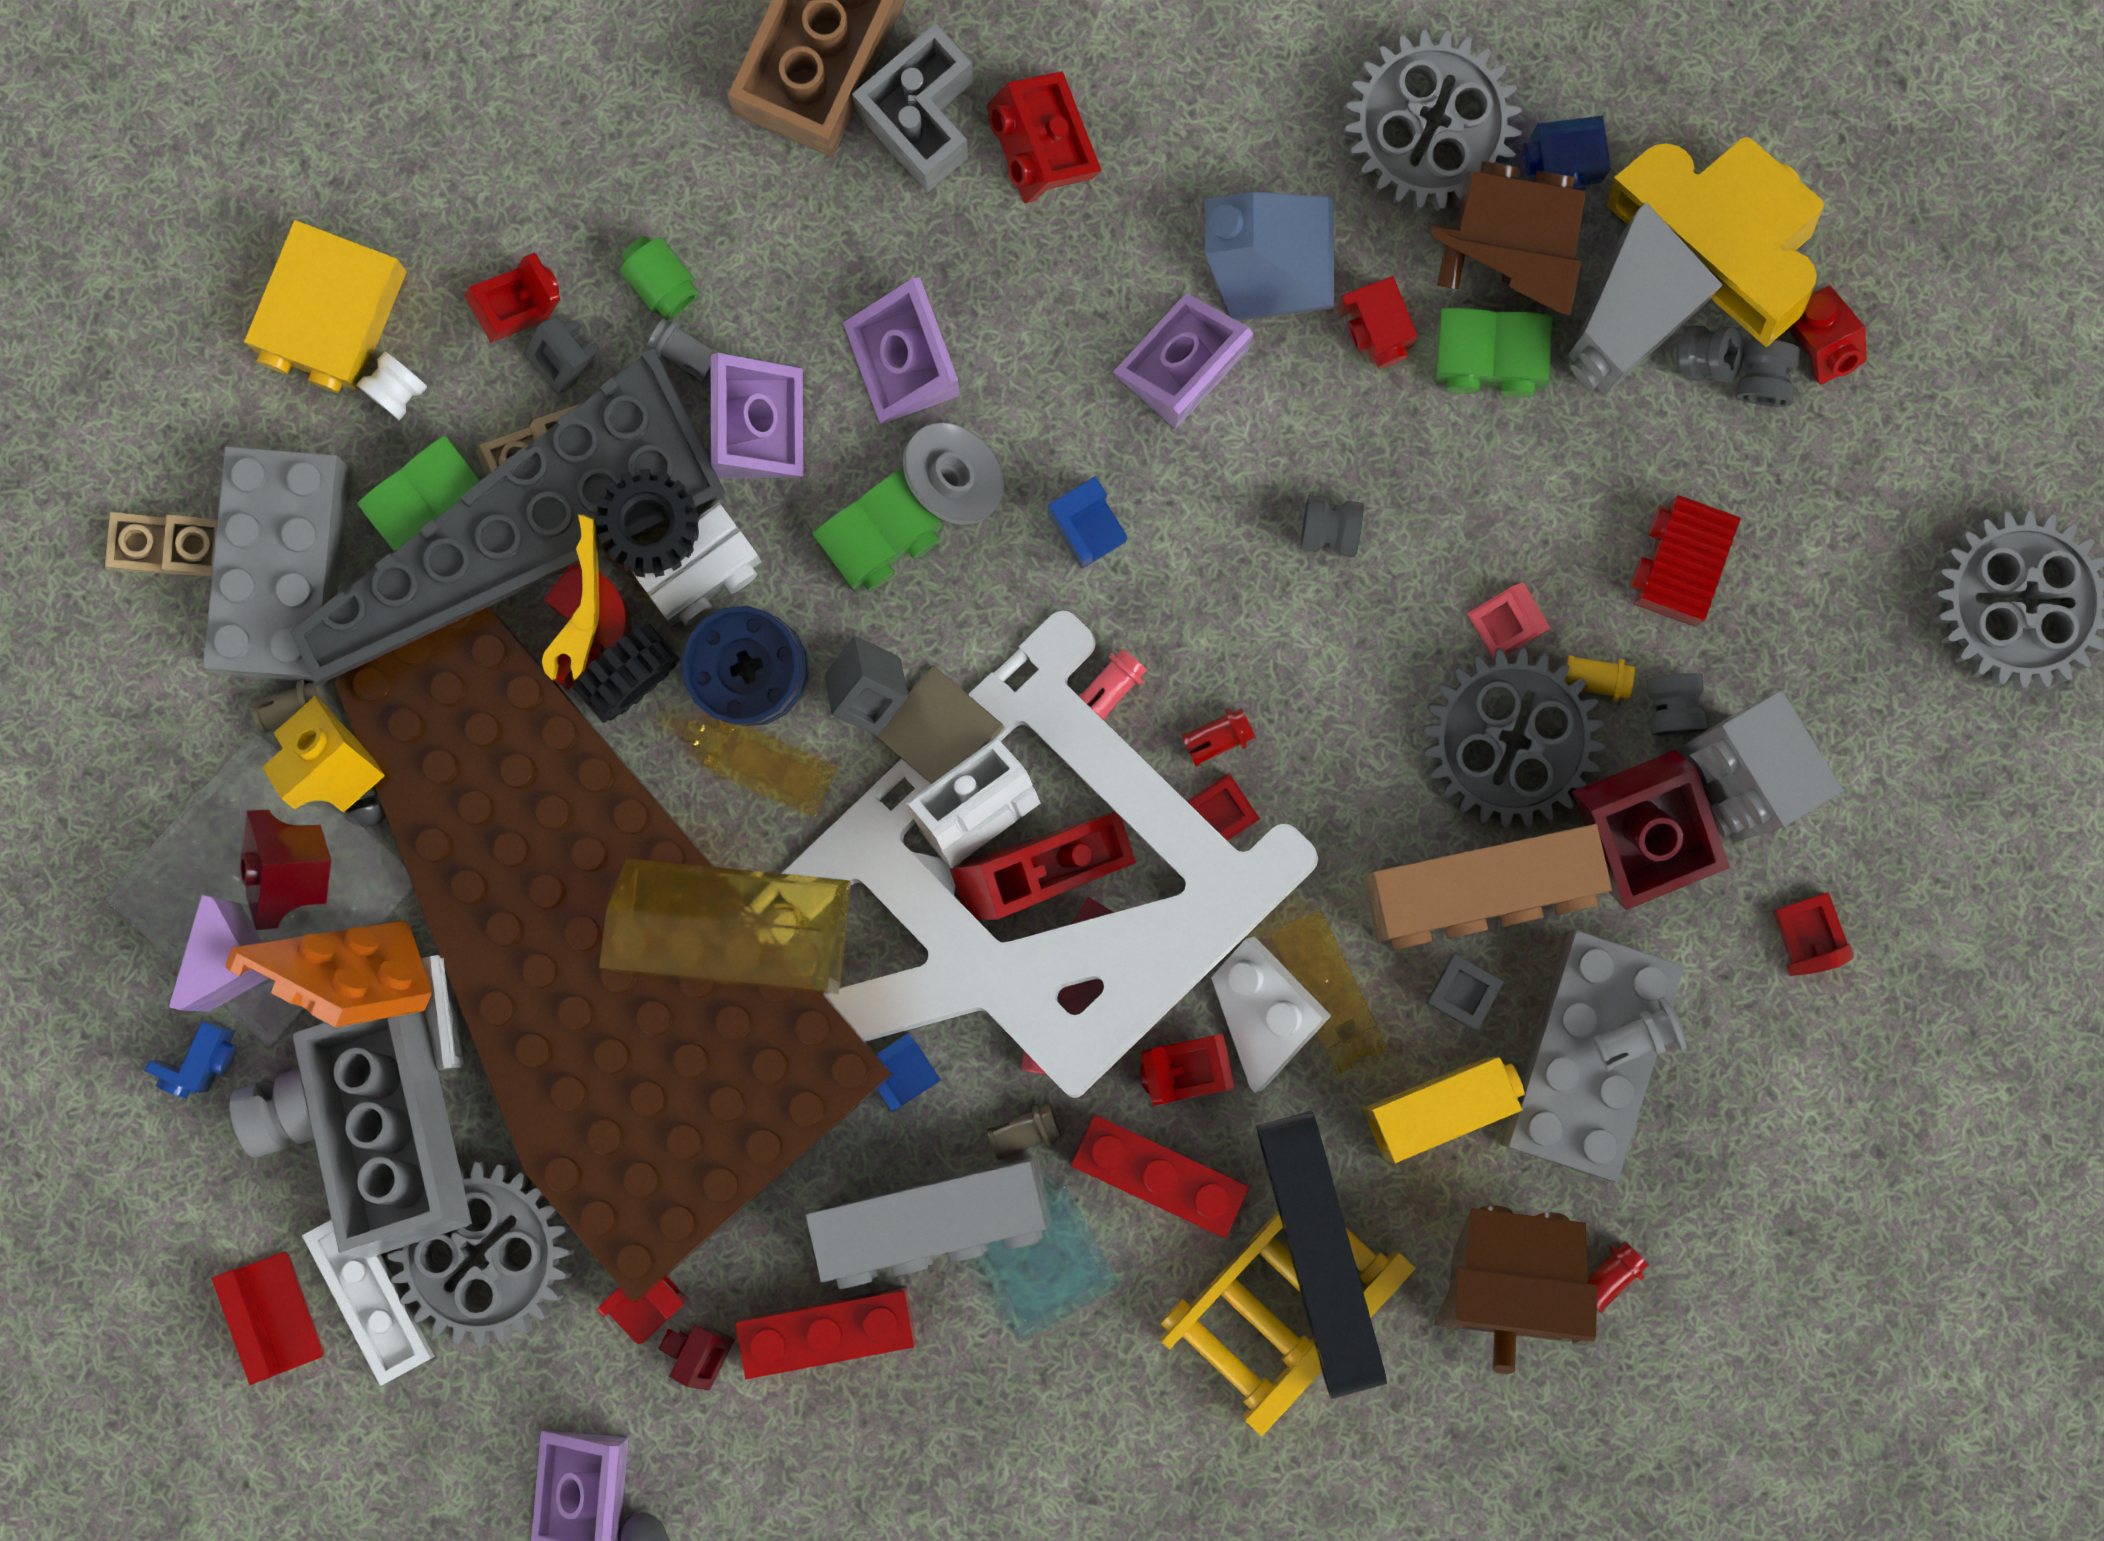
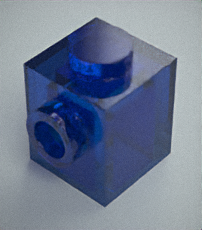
[1523,116,1611,191]

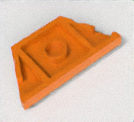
[225,920,432,1028]

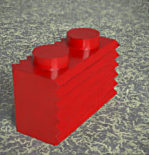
[1630,495,1741,627]

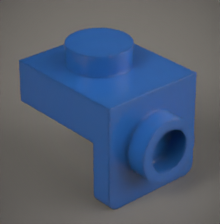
[144,1021,236,1099]

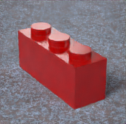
[1070,1113,1249,1239]
[735,1286,917,1380]

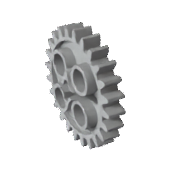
[1342,30,1522,212]
[1931,510,2104,692]
[388,1161,574,1348]

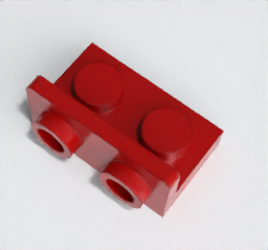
[987,71,1102,203]

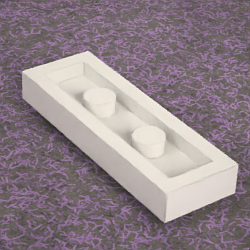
[302,1219,435,1386]

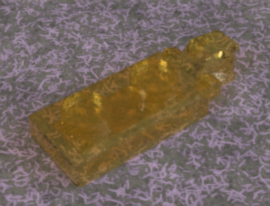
[682,719,839,819]

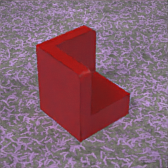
[596,1276,689,1344]

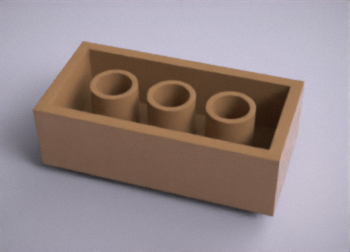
[728,0,906,158]
[1363,824,1612,951]

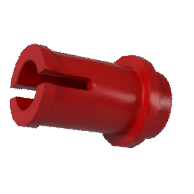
[1181,708,1256,767]
[1587,1241,1649,1314]

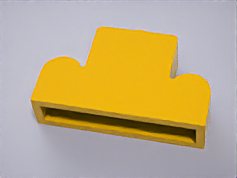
[1606,137,1824,348]

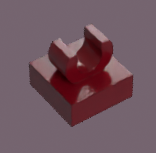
[658,1325,735,1391]

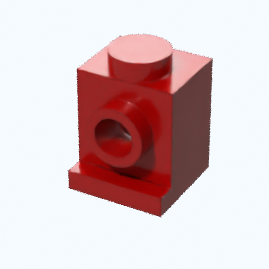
[1337,276,1418,369]

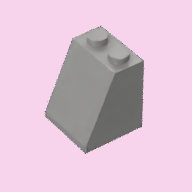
[1568,202,1722,395]

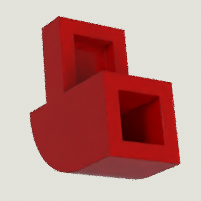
[543,563,632,690]

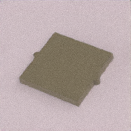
[874,665,1004,784]

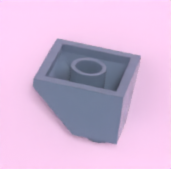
[1205,192,1334,320]

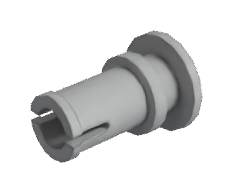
[1593,997,1687,1071]

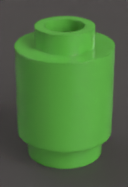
[619,236,699,320]

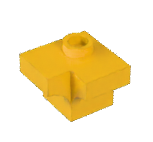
[262,696,385,813]

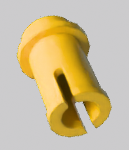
[1564,655,1635,703]

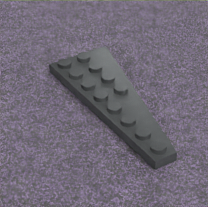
[290,347,725,686]

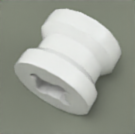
[356,351,427,420]

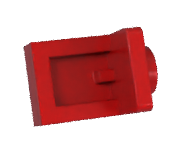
[464,252,560,343]
[1788,285,1867,385]
[1140,1033,1235,1106]

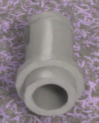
[646,319,721,383]

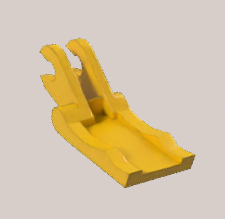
[542,514,599,680]

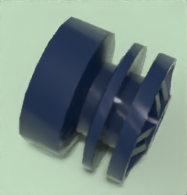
[681,606,809,727]

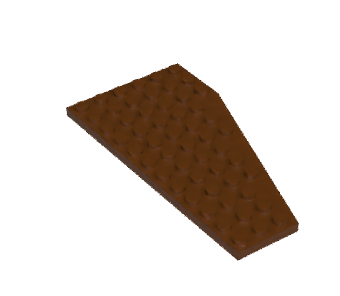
[334,606,894,1302]

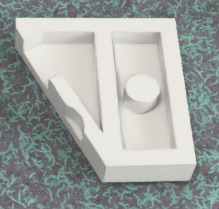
[1211,936,1331,1093]

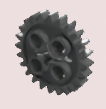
[1423,647,1606,828]

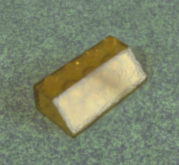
[599,858,851,995]

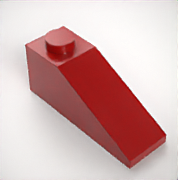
[950,811,1136,921]

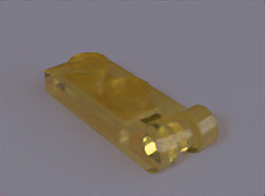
[1269,909,1388,1075]

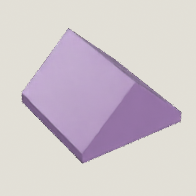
[843,277,960,424]
[1113,293,1253,430]
[711,353,803,478]
[169,895,269,1012]
[531,1430,629,1541]

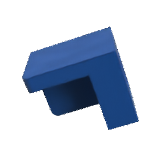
[1048,476,1127,569]
[877,1033,941,1112]

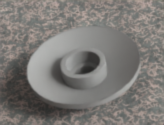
[903,423,1004,525]

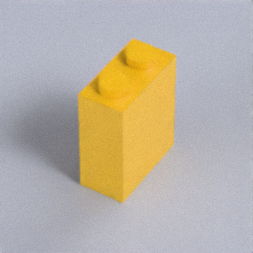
[244,220,407,394]
[1362,1057,1525,1163]

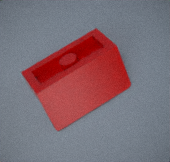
[211,1252,324,1386]

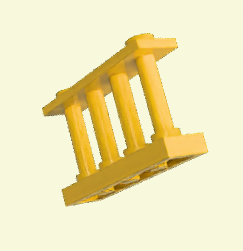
[1160,1210,1416,1437]

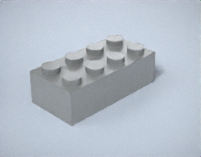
[203,447,350,684]
[1677,690,1844,843]
[1500,931,1685,1182]
[292,1011,472,1258]
[805,1156,1053,1289]

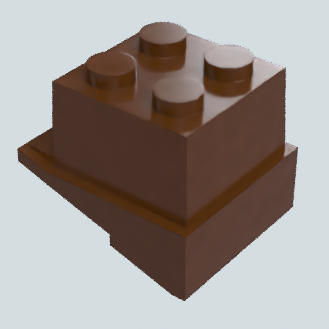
[1427,161,1586,315]
[1434,1205,1597,1374]

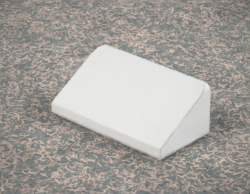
[421,955,464,1071]

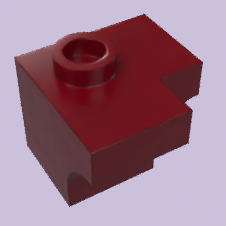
[240,809,332,930]

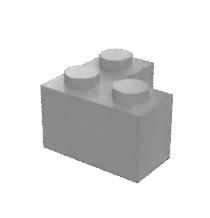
[852,22,973,193]

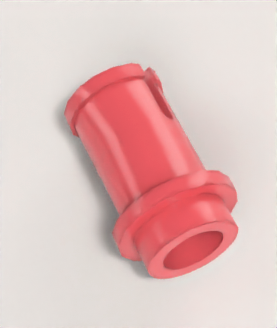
[1079,648,1147,720]

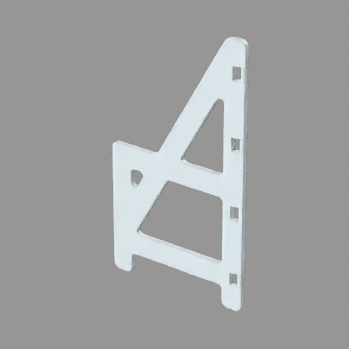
[750,610,1318,1098]

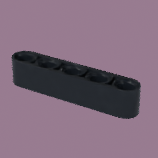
[1257,1111,1387,1399]

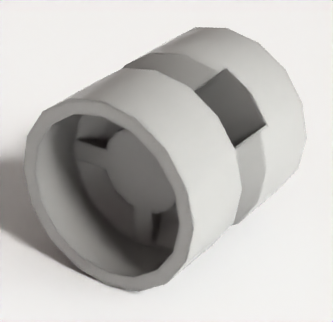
[229,1068,315,1158]

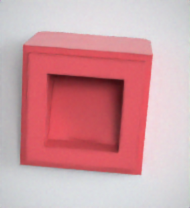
[1467,582,1551,660]

